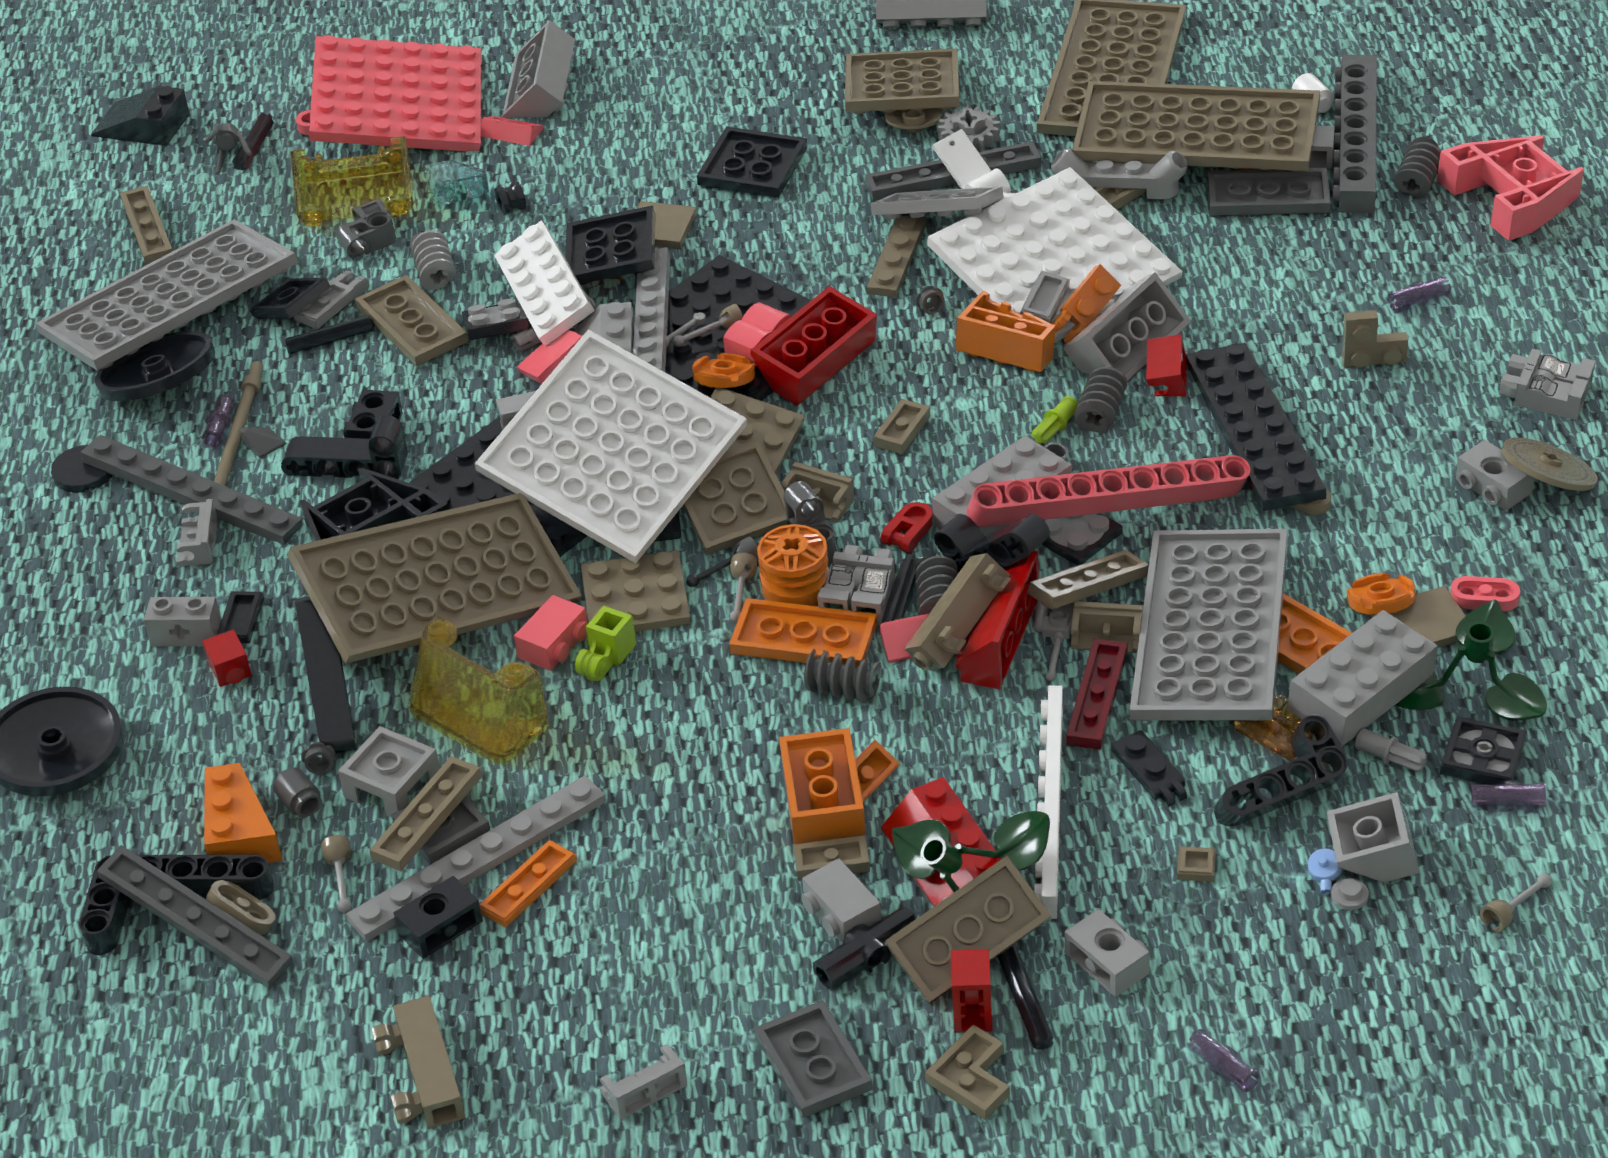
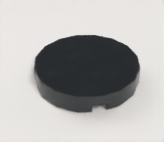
[51,445,113,493]

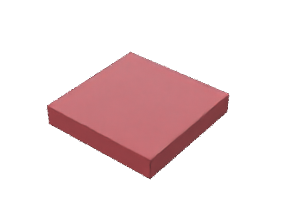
[517,330,582,384]

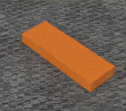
[479,839,577,928]

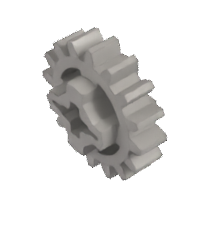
[938,106,1000,151]

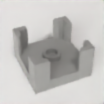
[338,726,440,818]

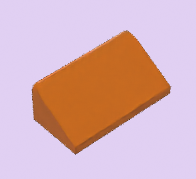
[855,740,900,802]

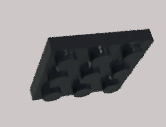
[697,126,808,198]
[565,205,656,285]

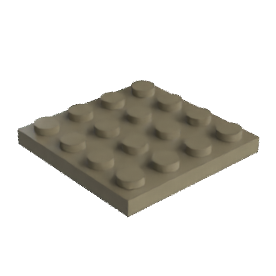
[845,48,960,114]

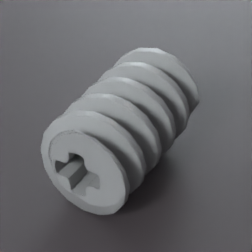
[409,230,456,291]

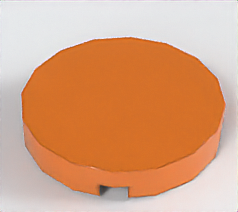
[692,353,755,388]
[1347,573,1417,615]

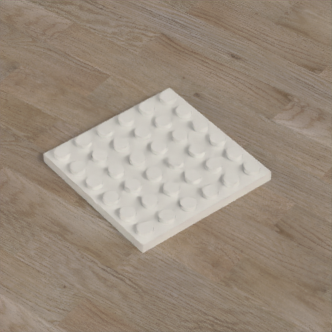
[927,167,1183,343]
[475,329,747,564]

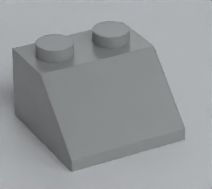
[1326,792,1420,882]

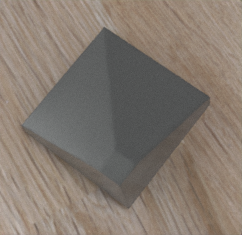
[240,427,286,458]

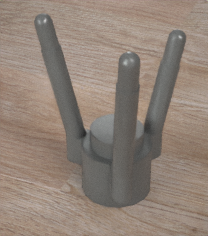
[203,123,252,174]

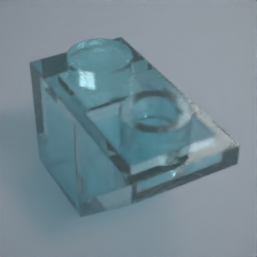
[424,160,490,206]

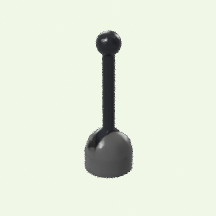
[686,536,759,587]

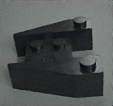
[300,468,449,542]

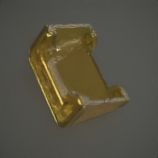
[290,136,414,226]
[408,616,549,764]

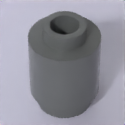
[273,767,322,818]

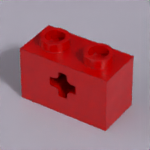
[951,949,993,1033]

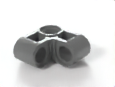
[337,198,396,259]
[784,481,837,565]

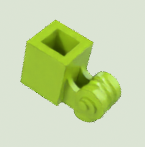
[575,605,636,681]

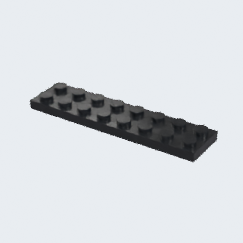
[1186,343,1326,511]

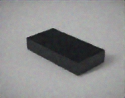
[216,591,264,644]

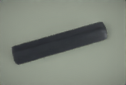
[232,113,274,170]
[285,315,374,354]
[882,554,919,623]

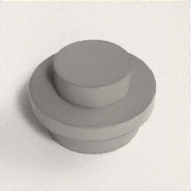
[1331,878,1369,911]

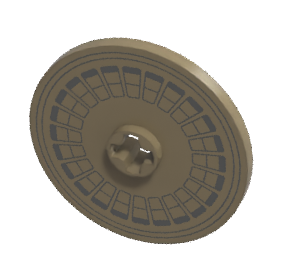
[1501,438,1598,491]

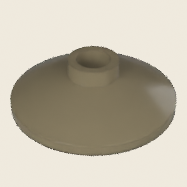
[885,108,942,133]

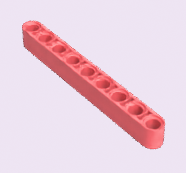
[966,455,1251,527]

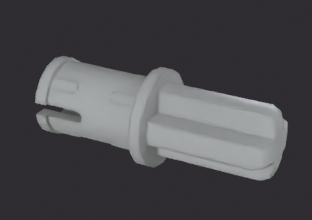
[1355,728,1427,772]

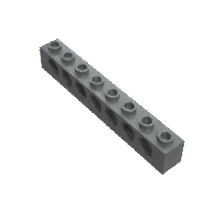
[1333,54,1377,213]

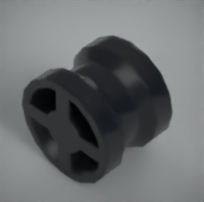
[494,181,526,215]

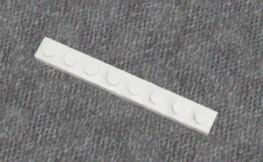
[1034,686,1063,919]

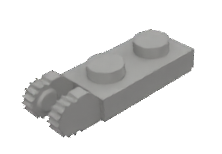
[294,270,370,329]

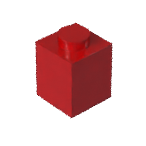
[202,629,252,687]

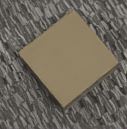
[1177,846,1216,882]

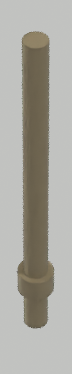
[214,361,264,486]

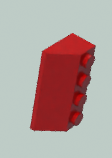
[750,286,877,406]
[956,550,1039,690]
[881,777,1001,907]

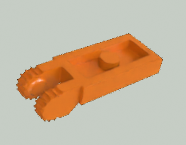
[1052,264,1121,344]

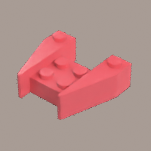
[1437,135,1584,241]

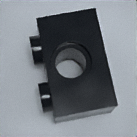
[393,876,483,959]

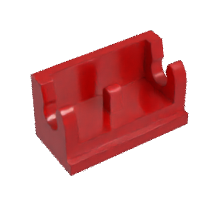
[1146,334,1187,396]

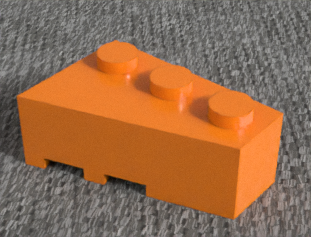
[956,291,1055,372]
[204,763,283,863]

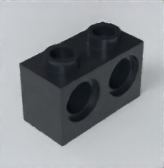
[343,389,403,439]

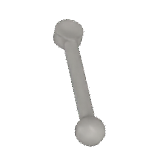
[666,312,706,347]

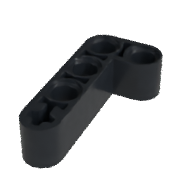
[281,416,408,479]
[934,514,1050,574]
[1214,715,1348,826]

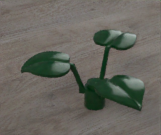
[1395,599,1547,721]
[892,811,1050,892]

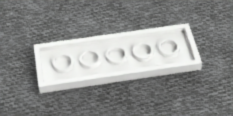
[494,220,595,347]

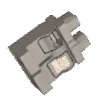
[1499,349,1596,420]
[817,545,895,625]

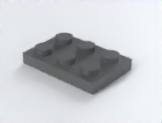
[754,1000,873,1118]

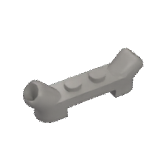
[1051,148,1188,199]

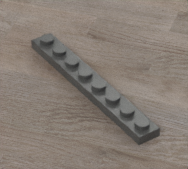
[80,435,303,545]

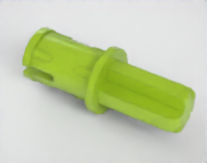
[1031,396,1078,444]

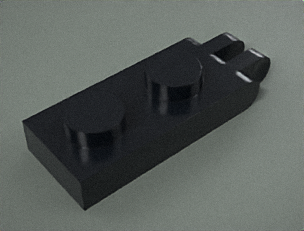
[1111,730,1187,807]

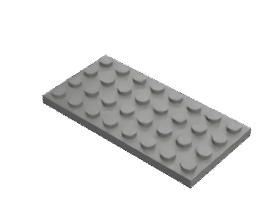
[36,219,298,370]
[1130,529,1288,721]

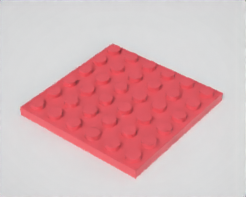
[309,35,481,151]

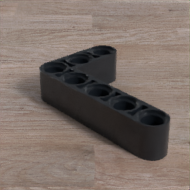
[295,596,357,754]
[79,855,274,955]

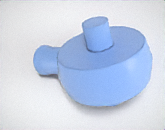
[1308,848,1342,894]

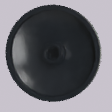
[95,331,215,401]
[0,687,123,796]

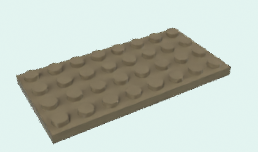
[1037,0,1186,136]
[1072,81,1320,171]
[287,493,582,664]

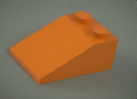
[779,728,866,844]

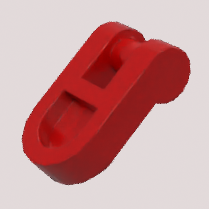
[880,502,933,554]

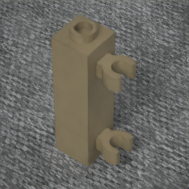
[904,553,1011,671]
[371,995,465,1129]

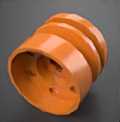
[757,524,829,606]

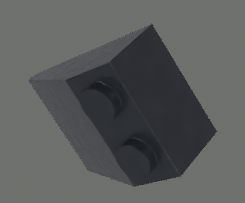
[91,86,190,146]

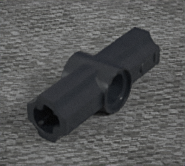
[813,907,916,990]

